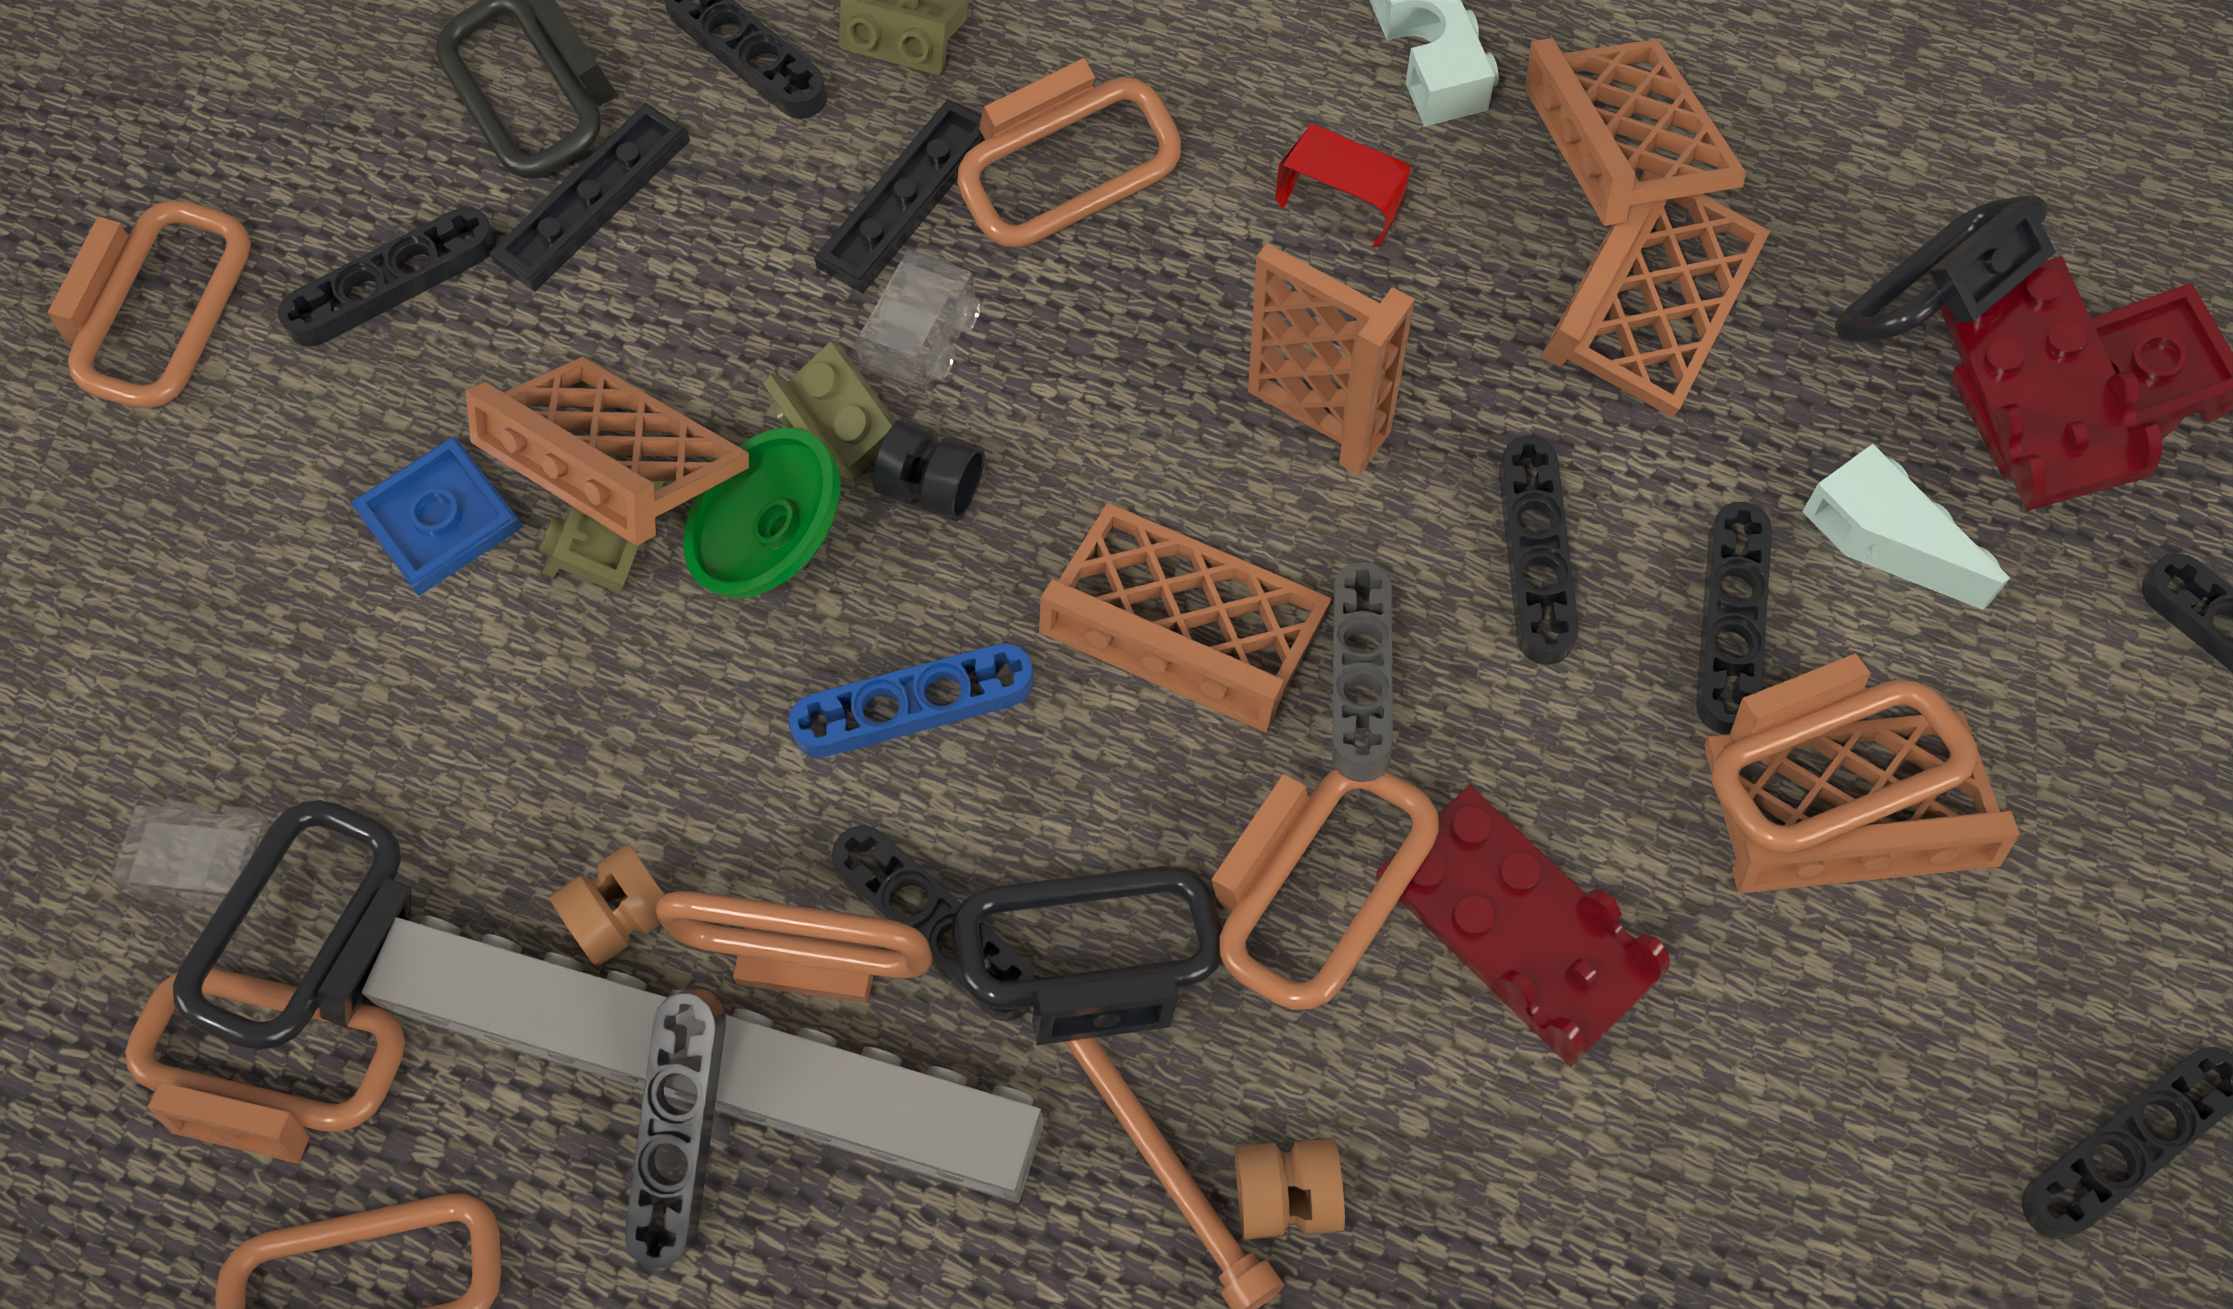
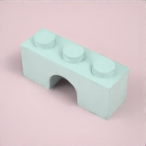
[1370,0,1499,127]

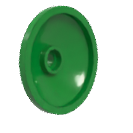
[683,427,841,599]

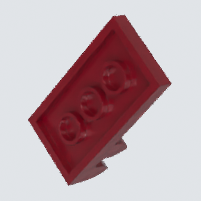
[1940,256,2162,511]
[1951,282,2233,480]
[1376,785,1670,1067]

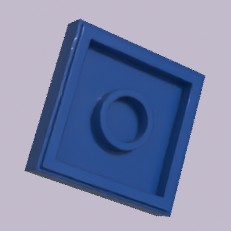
[350,436,523,596]

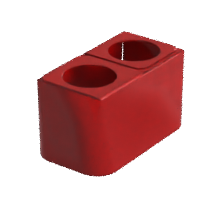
[1275,123,1411,247]

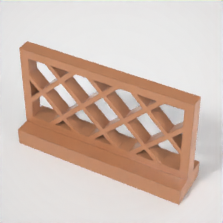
[1525,38,1746,226]
[1540,153,1770,417]
[1248,243,1415,476]
[465,357,749,546]
[1039,502,1332,733]
[1704,711,2020,894]

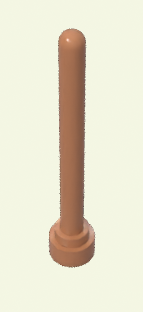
[1065,1038,1284,1309]

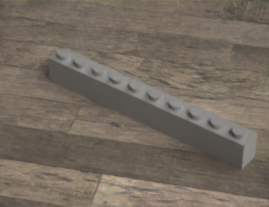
[362,916,1044,1203]

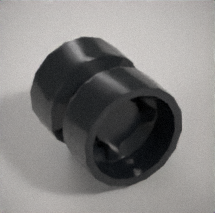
[873,418,985,522]

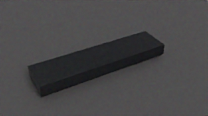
[814,99,985,294]
[489,103,690,292]

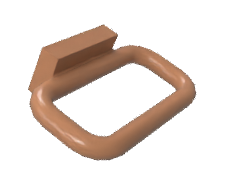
[957,58,1181,248]
[47,200,251,409]
[1711,653,1978,853]
[1211,769,1439,1010]
[656,891,933,1004]
[125,968,406,1164]
[215,1193,502,1309]

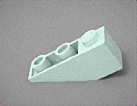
[1802,444,2010,610]

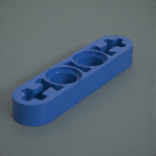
[789,643,1034,757]

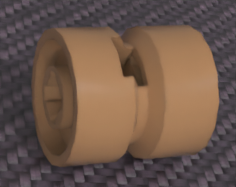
[548,843,664,968]
[1235,1137,1345,1240]

